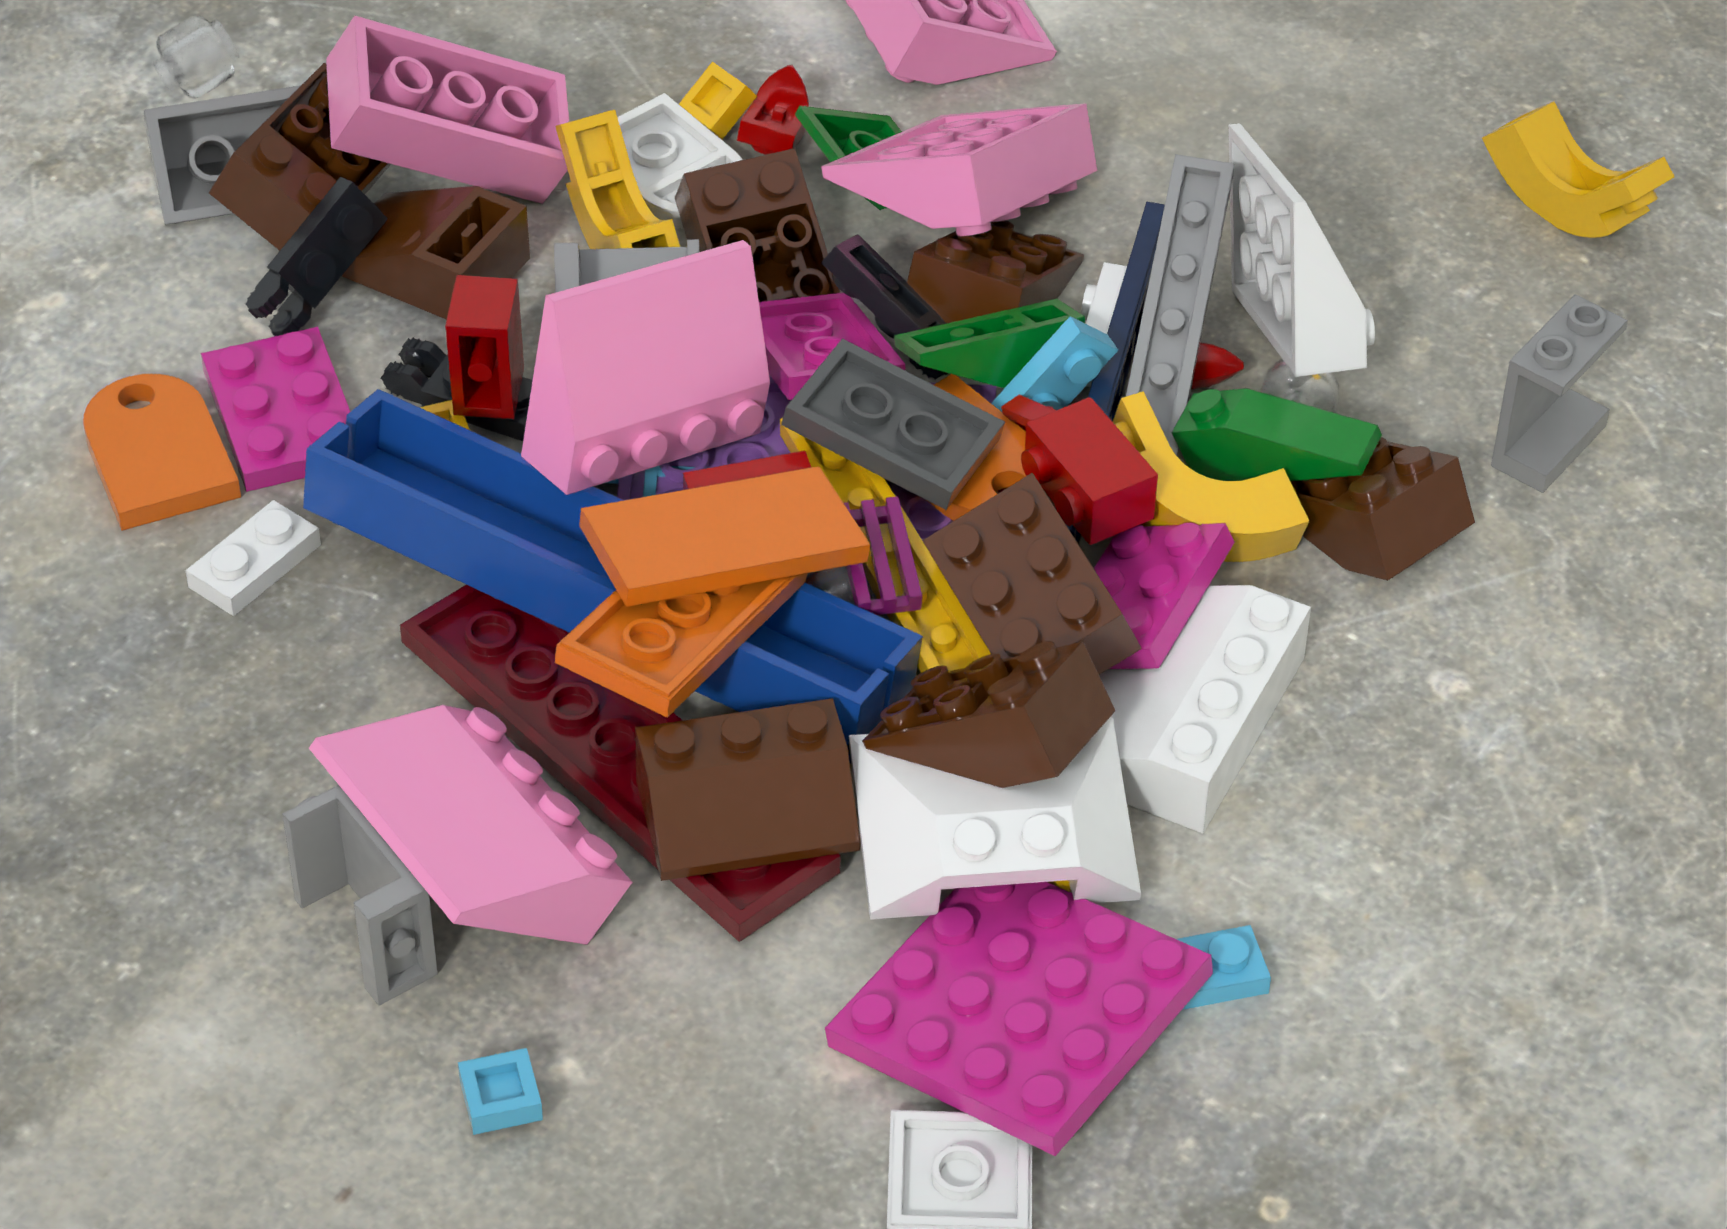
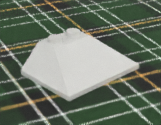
[849,717,1141,920]

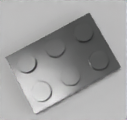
[781,338,1005,510]

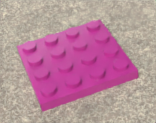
[825,882,1213,1156]

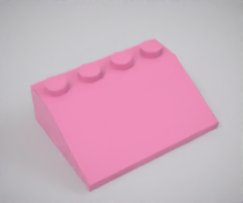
[845,0,1057,85]
[821,103,1097,236]
[521,240,770,495]
[309,705,633,945]

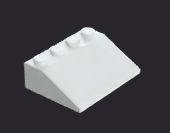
[1228,123,1375,377]
[1099,585,1311,834]

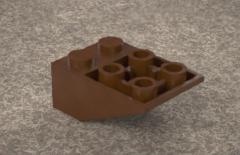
[209,63,391,251]
[674,148,840,302]
[342,186,530,320]
[907,220,1084,323]
[1290,437,1475,581]
[862,641,1115,788]

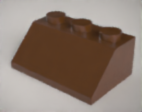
[635,698,860,881]

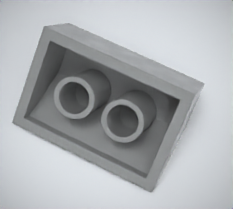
[144,85,301,225]

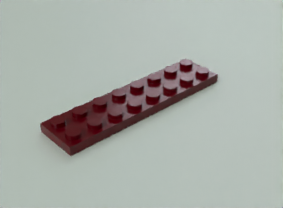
[400,585,841,942]

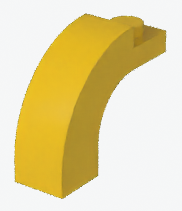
[1482,101,1675,238]
[555,109,680,249]
[1113,391,1309,562]

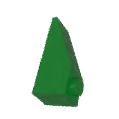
[894,299,1085,388]
[1171,388,1382,481]

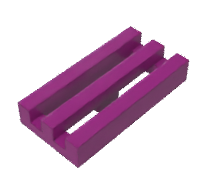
[844,496,922,615]

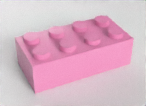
[326,15,569,204]

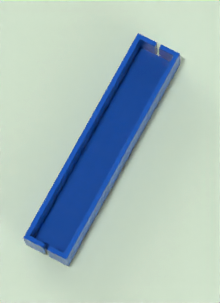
[303,389,923,764]

